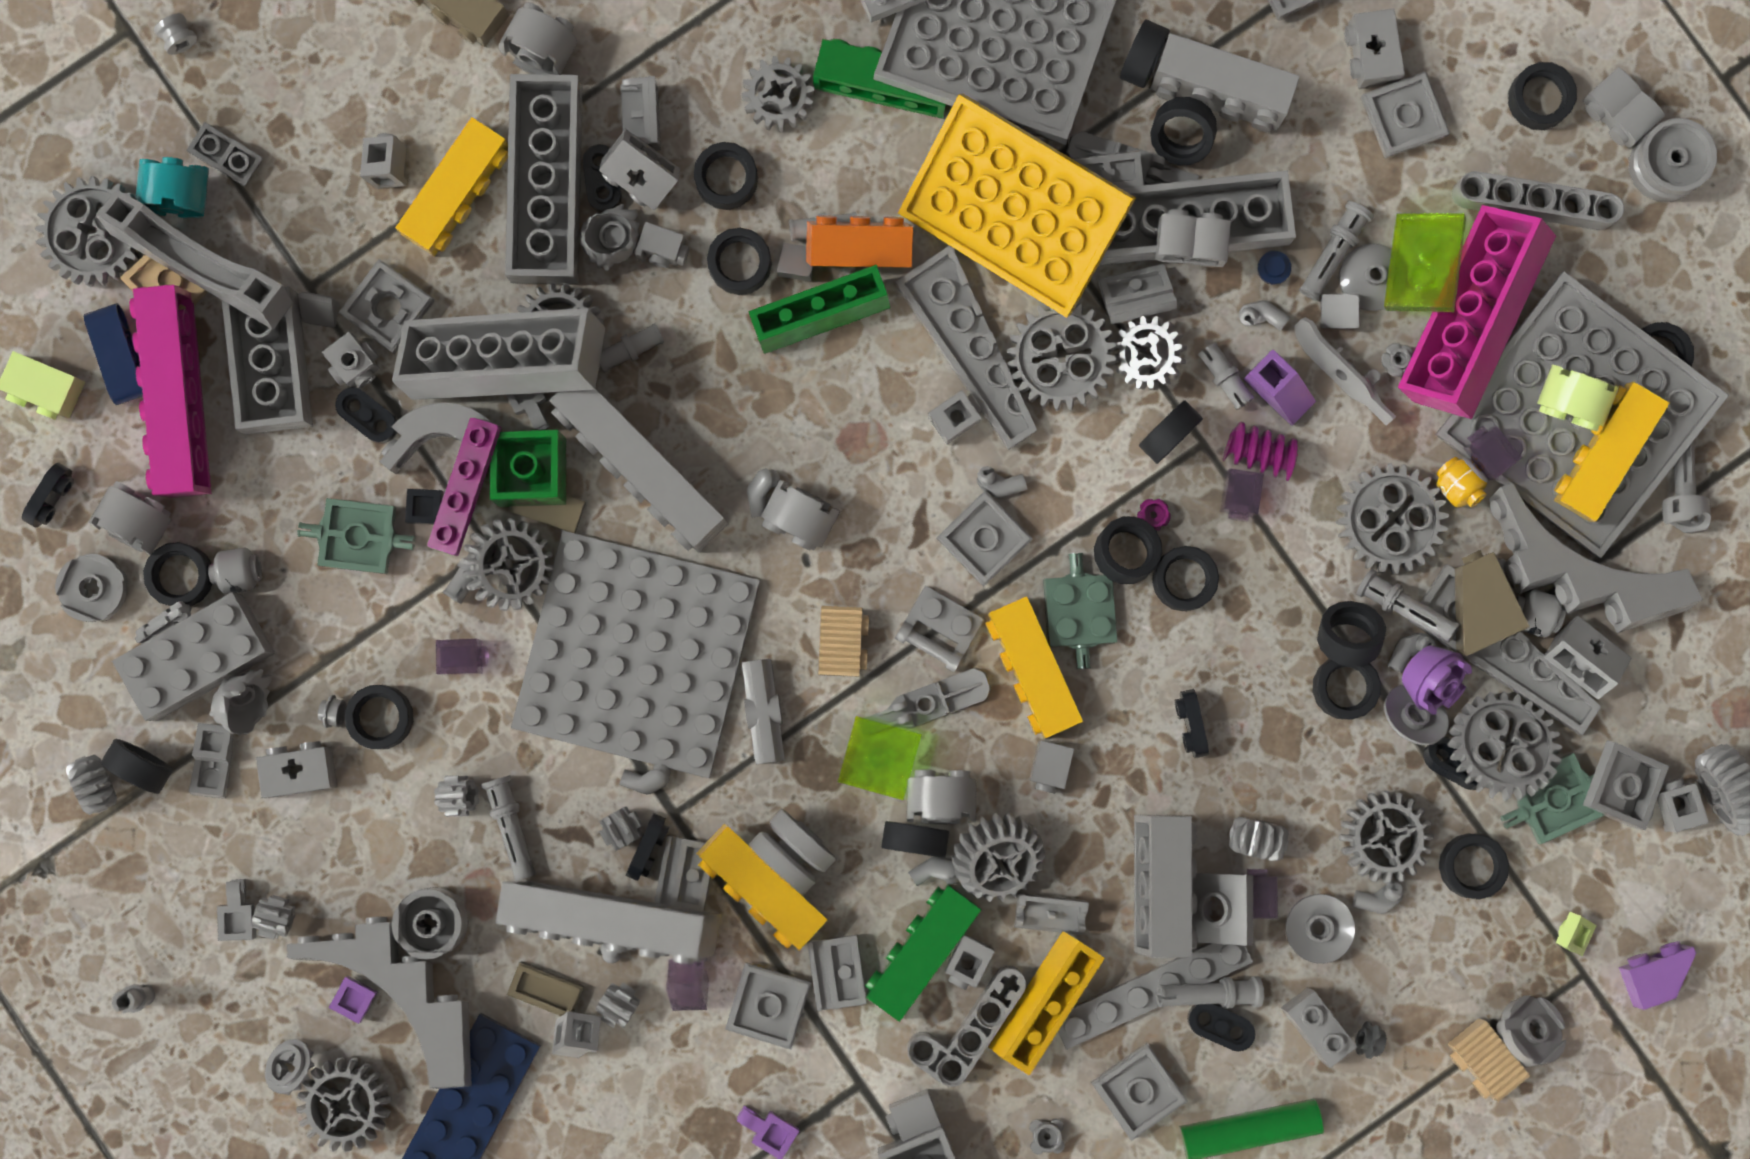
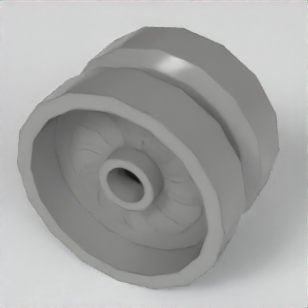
[1629,118,1717,202]
[749,808,837,895]

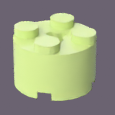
[1537,364,1619,431]

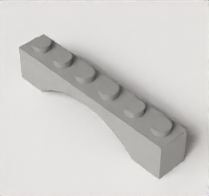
[96,189,293,330]

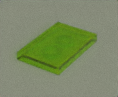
[1384,213,1466,312]

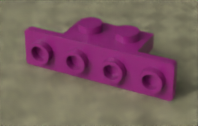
[427,417,501,556]

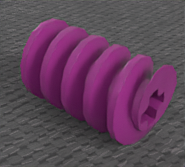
[1223,421,1298,481]

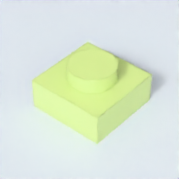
[1556,912,1597,957]

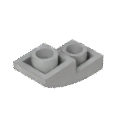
[187,122,263,186]

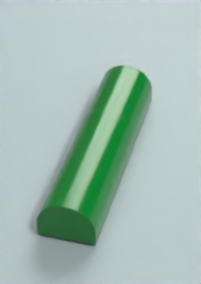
[1179,1098,1324,1159]

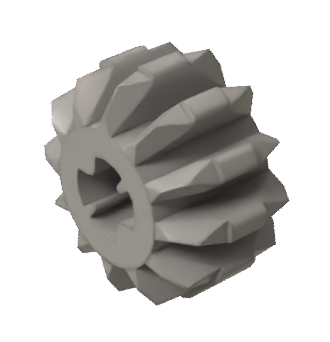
[66,754,117,815]
[1229,817,1289,861]

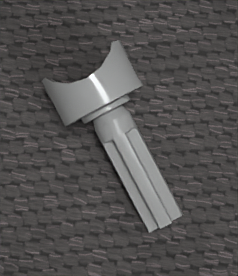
[1662,441,1711,533]

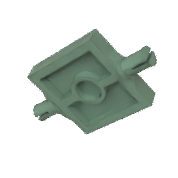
[297,498,415,574]
[1043,553,1117,669]
[1500,753,1604,844]

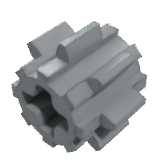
[434,775,480,817]
[599,806,643,851]
[252,895,296,939]
[595,982,641,1028]

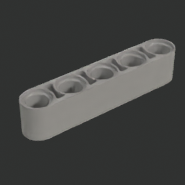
[1452,171,1624,230]

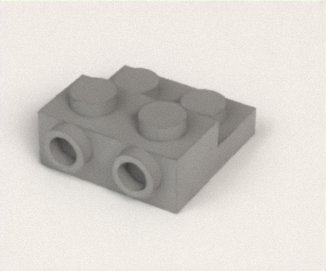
[1583,741,1669,830]

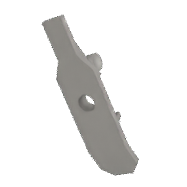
[1066,131,1199,185]
[1295,317,1396,425]
[858,668,992,736]

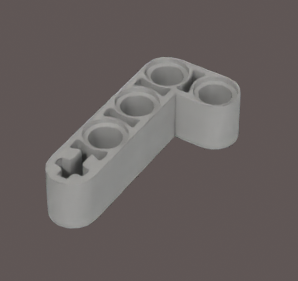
[907,966,1026,1087]

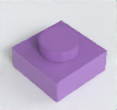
[329,976,378,1024]

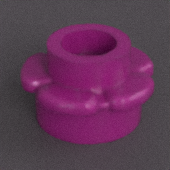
[1137,499,1171,531]

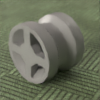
[154,13,197,55]

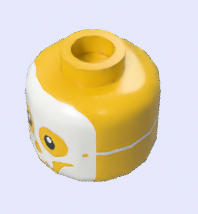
[1436,457,1488,508]

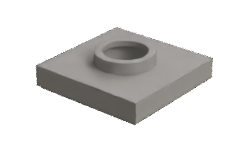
[338,259,435,354]
[1192,873,1254,946]

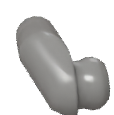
[1239,300,1290,331]
[747,469,780,518]
[908,857,959,886]
[1352,881,1404,914]

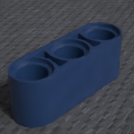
[84,303,143,406]

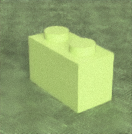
[0,351,85,420]

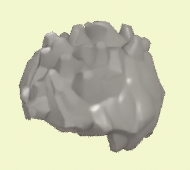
[580,204,640,271]
[209,668,272,735]

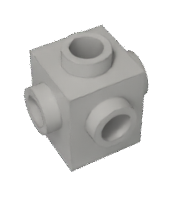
[322,332,380,388]

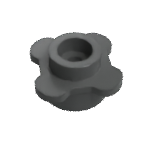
[1356,1021,1387,1059]

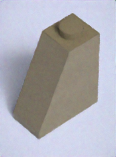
[1455,550,1530,657]

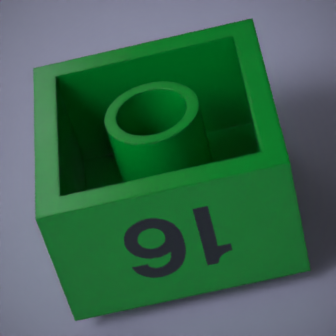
[490,430,566,507]

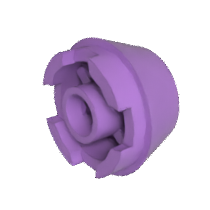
[1402,645,1472,715]

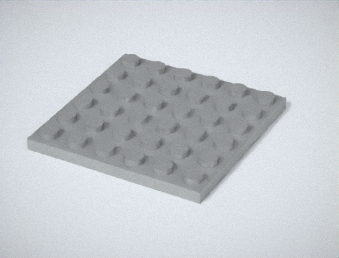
[874,0,1116,145]
[1435,271,1729,558]
[511,530,760,778]

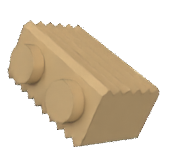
[818,606,869,677]
[1448,1018,1530,1102]

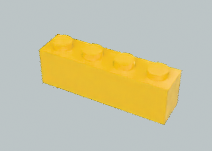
[395,117,508,257]
[1554,382,1670,522]
[985,596,1083,739]
[696,823,827,951]
[988,931,1105,1076]

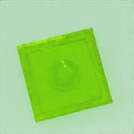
[838,716,922,800]

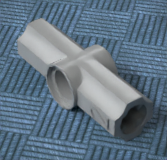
[742,659,785,765]

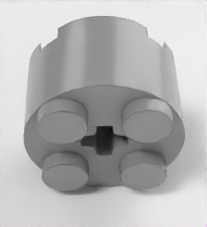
[498,2,577,75]
[761,480,840,551]
[89,481,171,555]
[907,770,976,824]
[392,887,468,959]

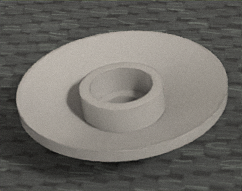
[1339,244,1407,311]
[1384,685,1449,745]
[1286,894,1355,964]

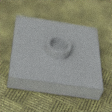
[1361,71,1450,159]
[936,490,1033,587]
[725,962,811,1050]
[1091,1043,1188,1141]

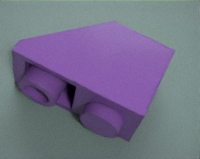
[1243,349,1316,426]
[1619,941,1696,1010]

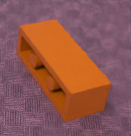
[806,215,913,268]

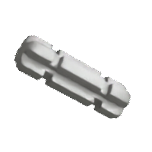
[135,601,192,644]

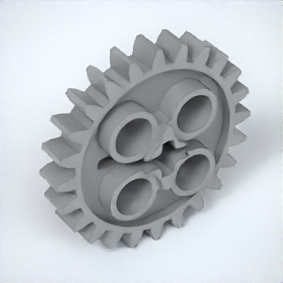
[35,176,139,287]
[1007,303,1117,411]
[1336,463,1449,574]
[1448,691,1562,801]

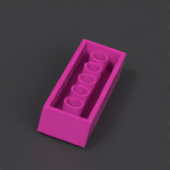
[1398,205,1556,419]
[129,285,212,498]

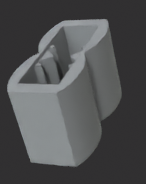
[1583,67,1666,149]
[1155,209,1231,267]

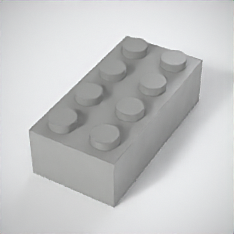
[1150,33,1300,132]
[222,286,313,435]
[112,592,275,721]
[1134,815,1197,958]

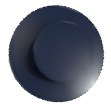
[1257,251,1292,285]

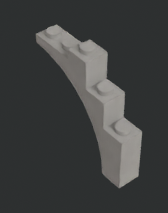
[1489,483,1703,633]
[287,917,472,1089]

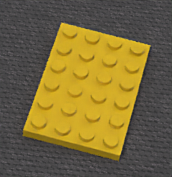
[898,93,1136,318]

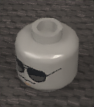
[208,548,262,594]
[1516,589,1566,638]

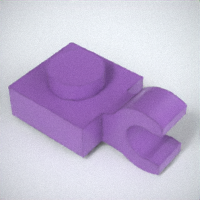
[737,1105,800,1159]

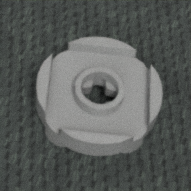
[55,554,128,622]
[1496,995,1566,1067]

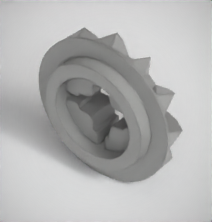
[265,1039,315,1095]

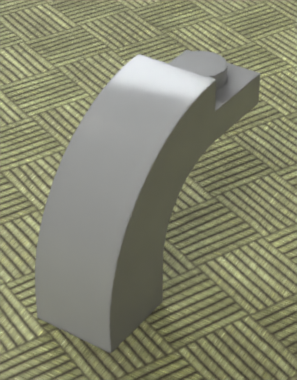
[379,403,502,474]

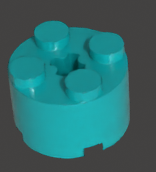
[135,157,209,218]

